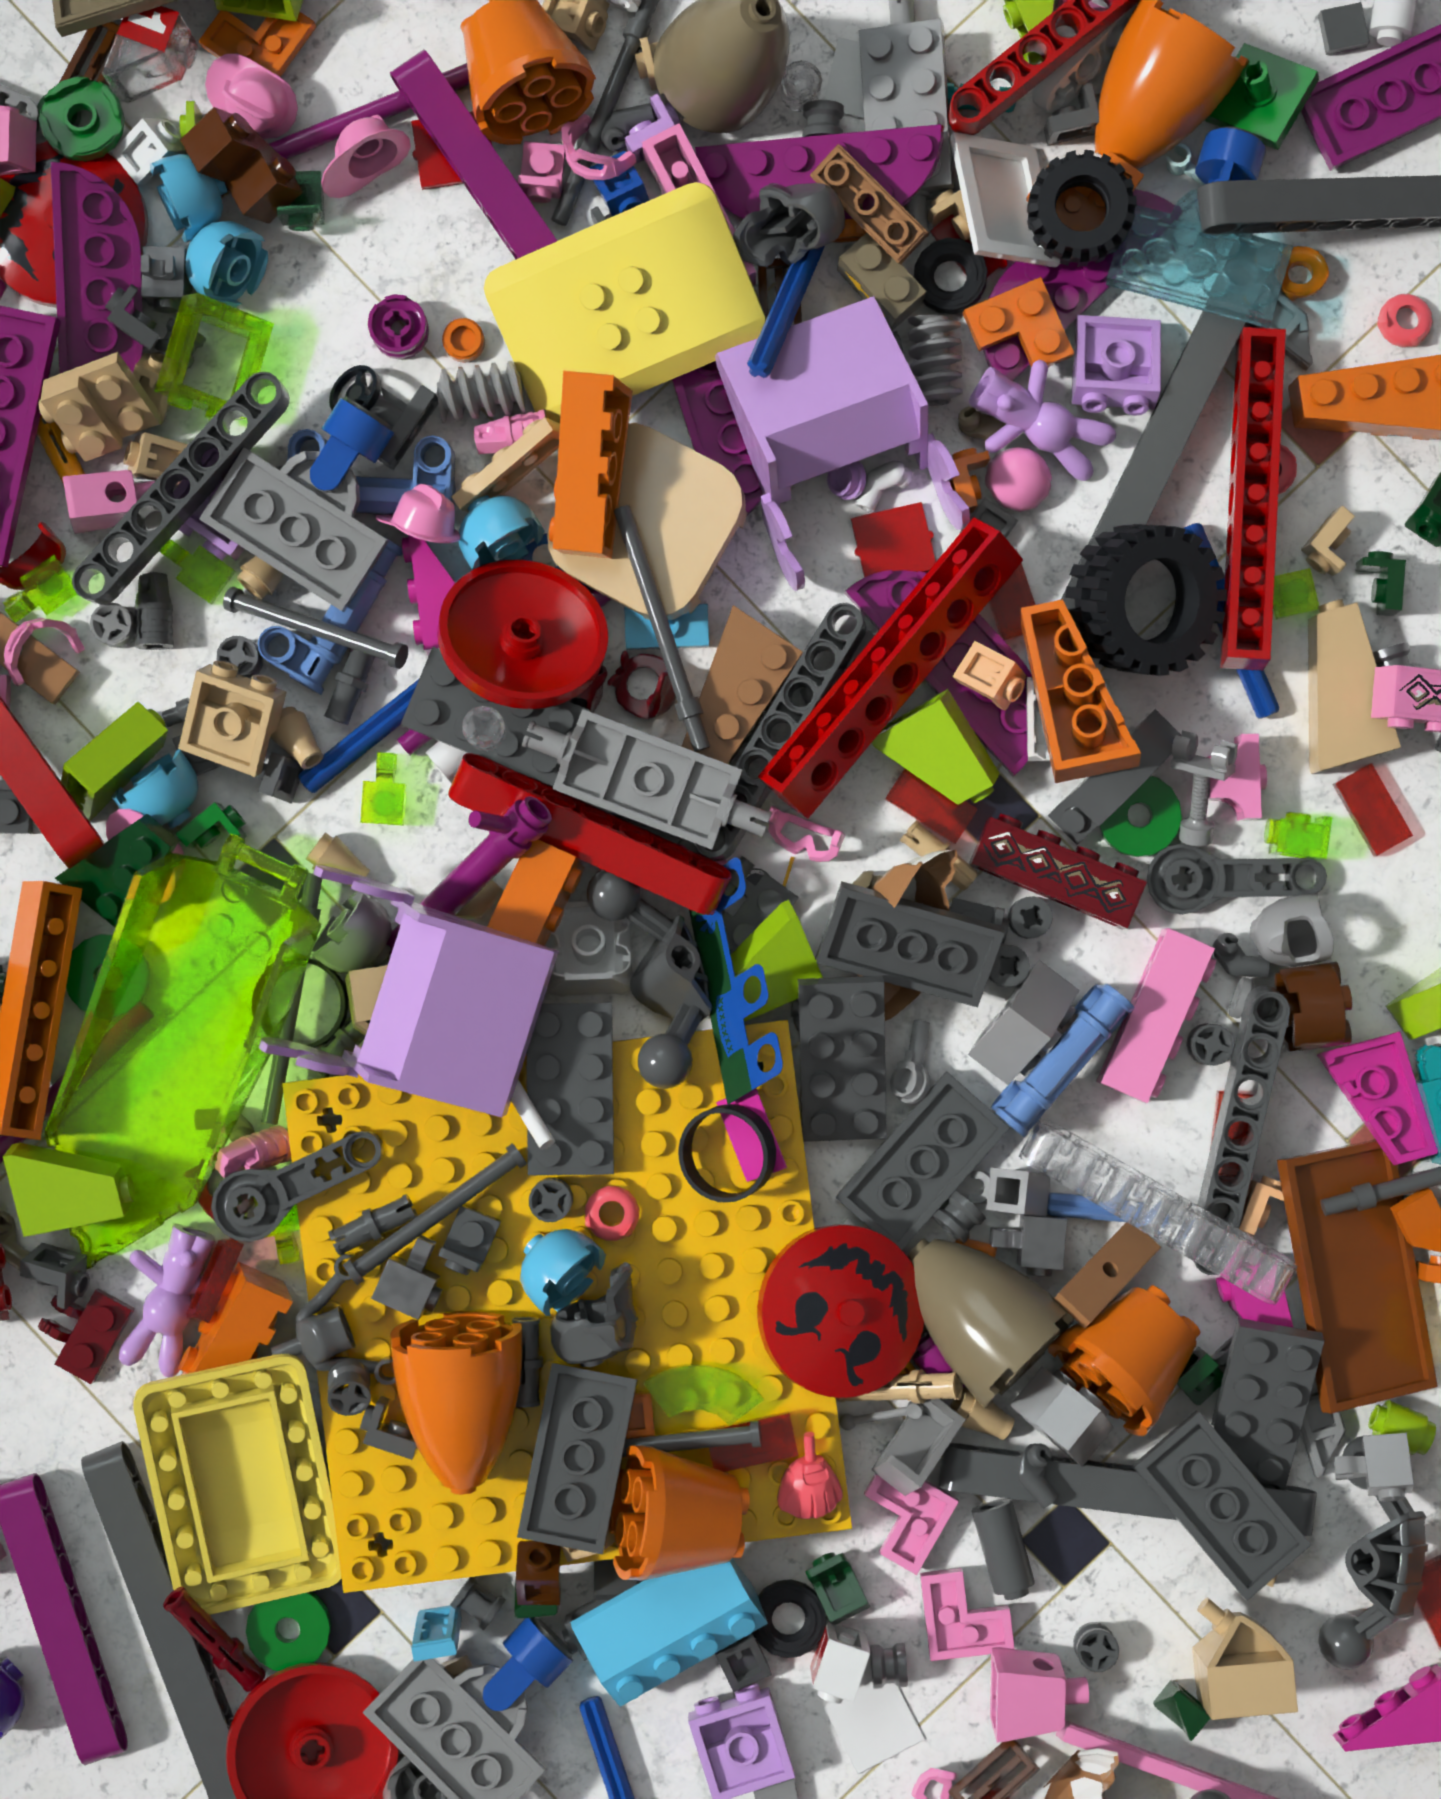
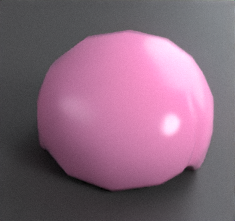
[985,447,1052,512]

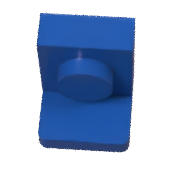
[590,150,650,216]

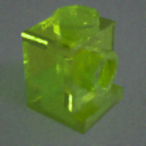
[1264,812,1332,861]

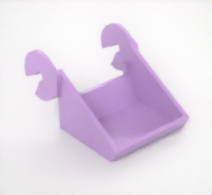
[715,296,970,591]
[259,865,559,1117]

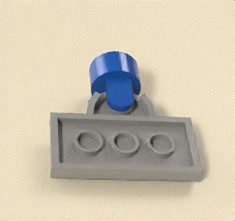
[199,397,394,612]
[363,1617,573,1799]

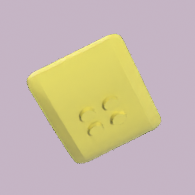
[484,182,766,423]
[133,1354,342,1615]

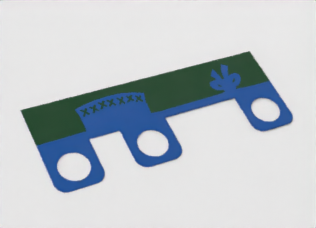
[689,857,783,1105]

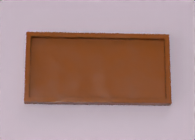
[1277,1139,1438,1414]

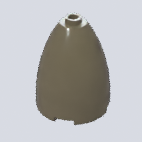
[653,0,790,133]
[907,1238,1075,1409]

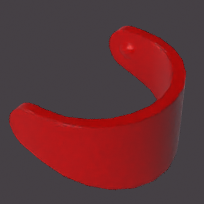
[0,522,66,590]

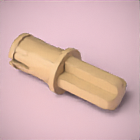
[900,820,978,890]

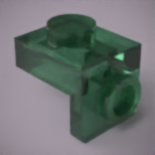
[277,171,325,231]

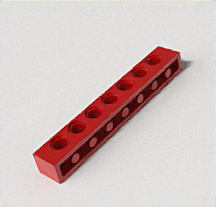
[1220,327,1286,671]
[757,517,1023,819]

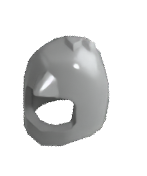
[1250,893,1334,967]

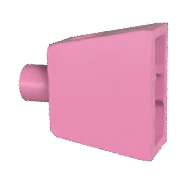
[62,470,155,534]
[990,1648,1089,1743]

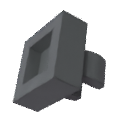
[249,752,304,804]

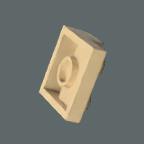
[38,352,161,462]
[178,661,287,777]

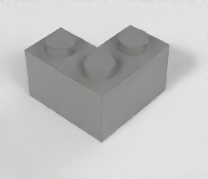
[968,960,1080,1085]
[1010,1366,1114,1467]

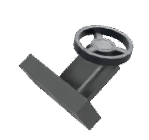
[329,365,439,471]

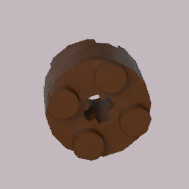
[1274,962,1353,1052]

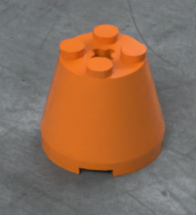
[460,0,596,145]
[1048,1285,1201,1436]
[609,1445,750,1581]

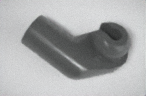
[601,103,654,151]

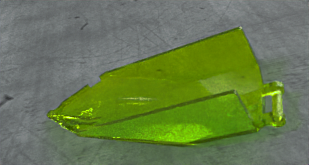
[44,833,322,1269]

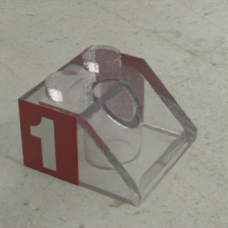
[102,6,198,103]

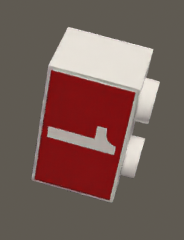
[810,1620,870,1704]

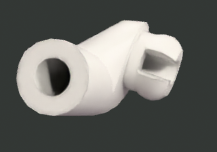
[856,461,912,513]

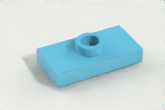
[624,604,709,650]
[411,1605,462,1662]

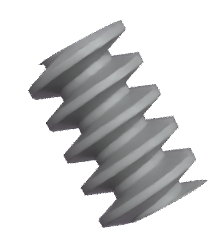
[907,314,963,406]
[437,361,525,423]

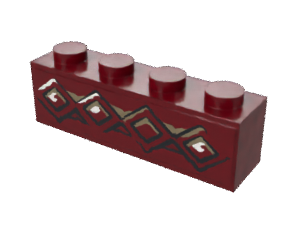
[969,813,1147,929]

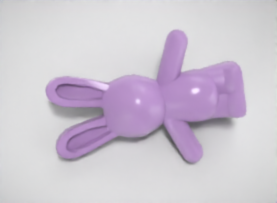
[969,360,1116,481]
[119,1223,224,1378]

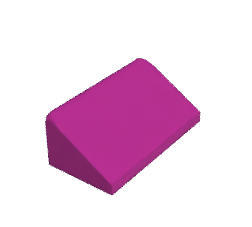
[716,1088,787,1182]

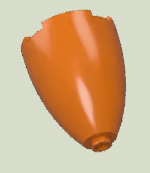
[1095,0,1249,170]
[390,1312,522,1495]

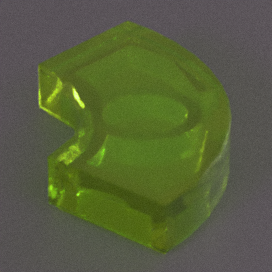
[643,1364,764,1426]

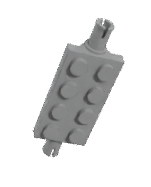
[859,0,954,237]
[522,709,772,850]

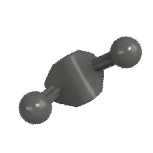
[586,870,713,1089]
[1318,1435,1428,1670]

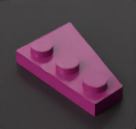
[1317,1032,1438,1165]

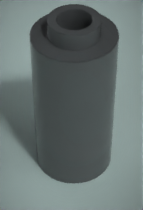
[971,1499,1035,1600]

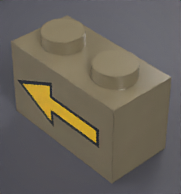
[837,233,926,331]

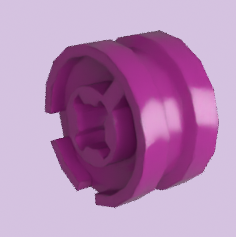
[367,294,429,360]

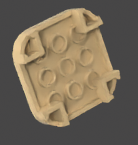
[547,423,748,620]

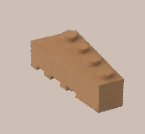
[682,605,803,765]

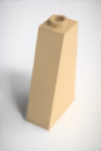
[1308,599,1401,774]

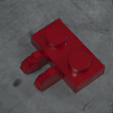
[38,1288,135,1384]

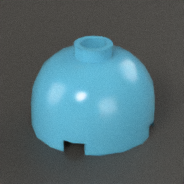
[150,154,227,242]
[185,221,268,309]
[459,496,545,570]
[111,749,199,829]
[520,1229,606,1316]

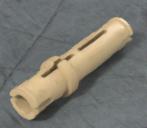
[836,1370,963,1404]

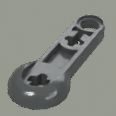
[1146,844,1327,915]
[211,1130,384,1242]

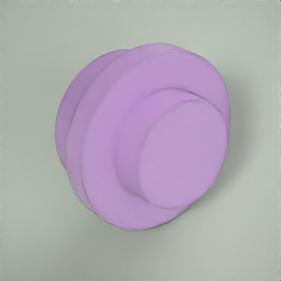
[827,461,866,500]

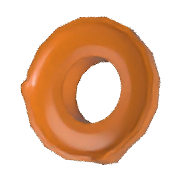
[1273,246,1329,301]

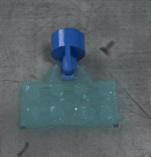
[1106,127,1293,328]

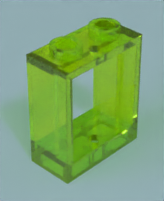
[154,293,274,420]

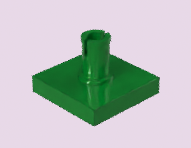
[1205,43,1319,150]

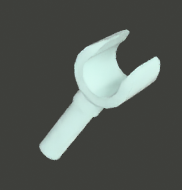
[1166,143,1205,185]

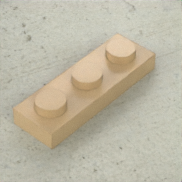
[451,417,560,512]

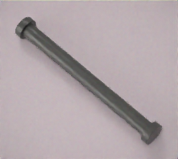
[223,587,408,669]
[343,1143,527,1286]
[623,1421,762,1457]

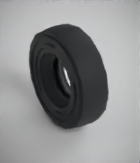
[913,238,988,315]
[754,1579,827,1658]

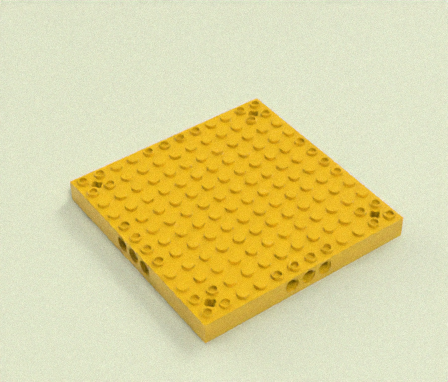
[282,1019,852,1593]

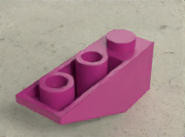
[402,535,455,655]
[1333,1664,1441,1752]

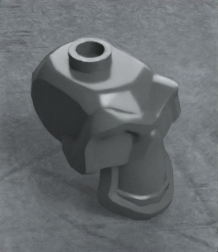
[733,183,845,267]
[550,1262,638,1367]

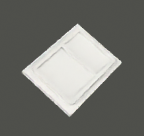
[950,132,1061,267]

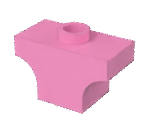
[1206,734,1267,821]

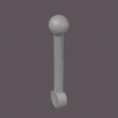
[839,1401,924,1430]

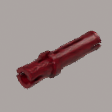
[163,1587,266,1692]

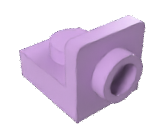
[625,94,681,164]

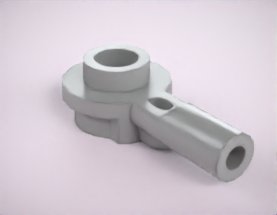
[890,1020,930,1104]

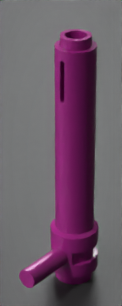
[386,796,552,955]

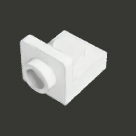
[112,118,187,185]

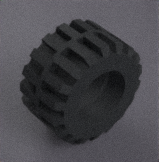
[1027,150,1137,267]

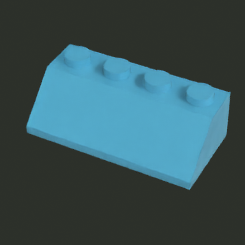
[570,1558,768,1707]

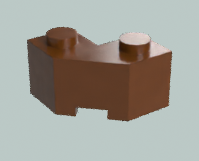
[180,107,303,224]

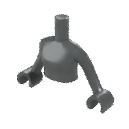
[271,1252,396,1385]

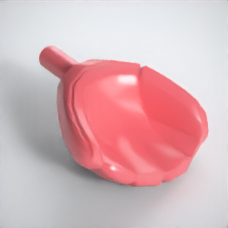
[777,1432,843,1519]

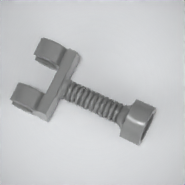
[1170,730,1237,846]

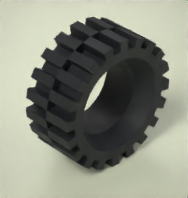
[1065,524,1227,676]

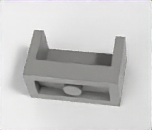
[871,1399,966,1496]

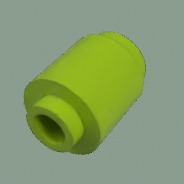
[1368,1400,1436,1455]

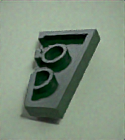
[55,814,180,931]

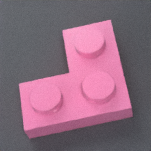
[864,1473,959,1575]
[920,1568,1015,1661]

